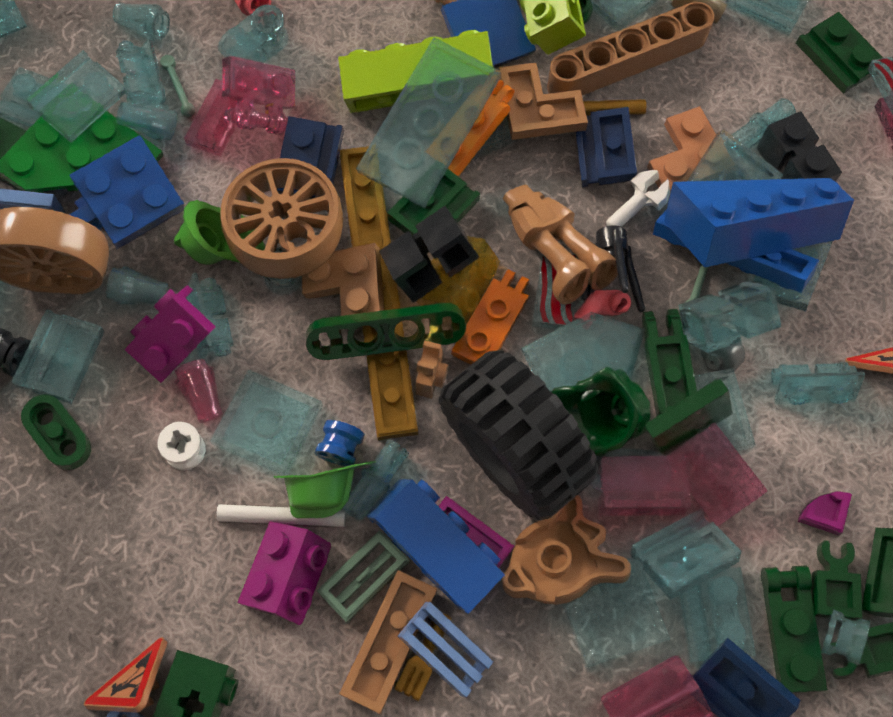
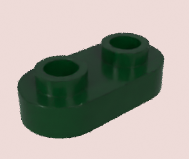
[21,395,91,470]

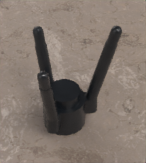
[581,225,645,312]

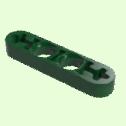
[306,303,466,360]

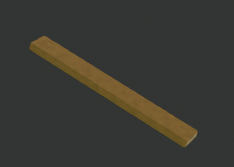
[340,145,418,440]

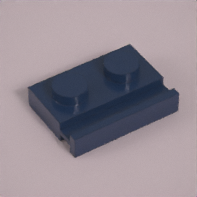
[576,107,637,188]
[277,116,344,199]
[684,637,801,717]

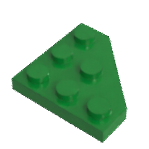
[0,85,163,193]

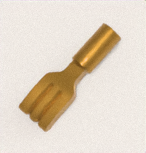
[394,613,452,702]

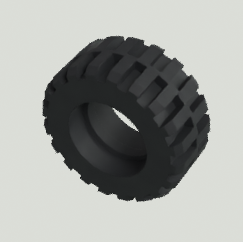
[438,350,598,520]

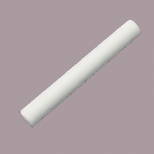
[217,504,346,527]

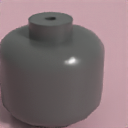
[701,333,745,376]

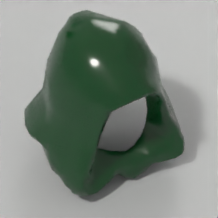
[551,367,650,457]

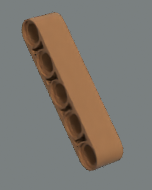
[547,2,714,96]

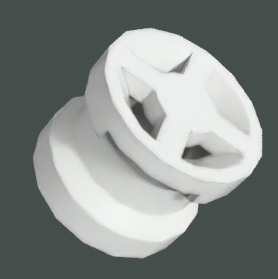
[158,421,206,470]

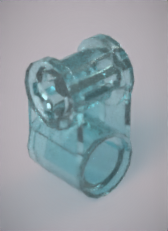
[218,5,289,77]

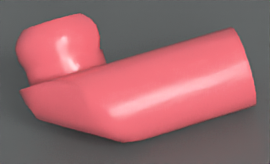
[572,290,631,330]

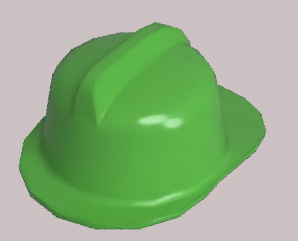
[174,200,265,265]
[274,461,376,519]

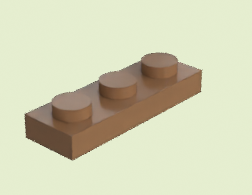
[339,570,437,715]

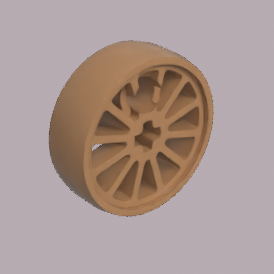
[220,158,343,279]
[0,207,109,294]

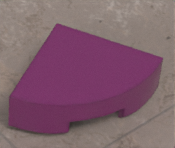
[797,491,852,536]

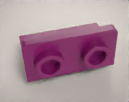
[124,285,216,383]
[237,521,331,625]

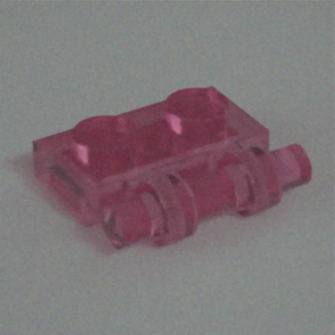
[222,56,295,135]

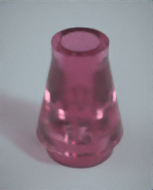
[174,359,223,423]

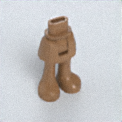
[503,184,618,305]

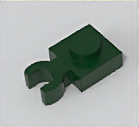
[812,540,862,621]
[825,622,893,679]

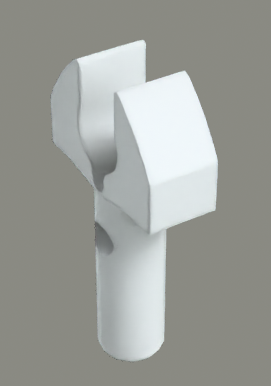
[606,170,670,227]

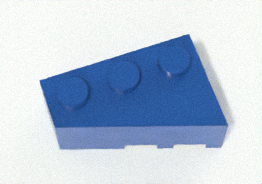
[364,479,505,614]

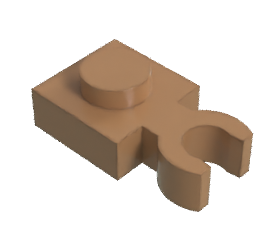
[416,341,448,399]

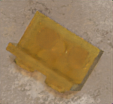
[416,236,500,324]

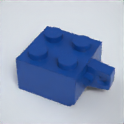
[69,135,184,249]

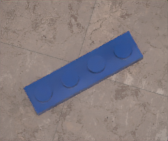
[653,209,819,293]

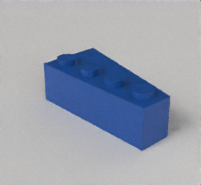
[664,178,854,267]

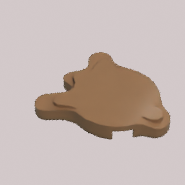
[501,495,631,605]

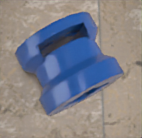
[314,420,365,467]

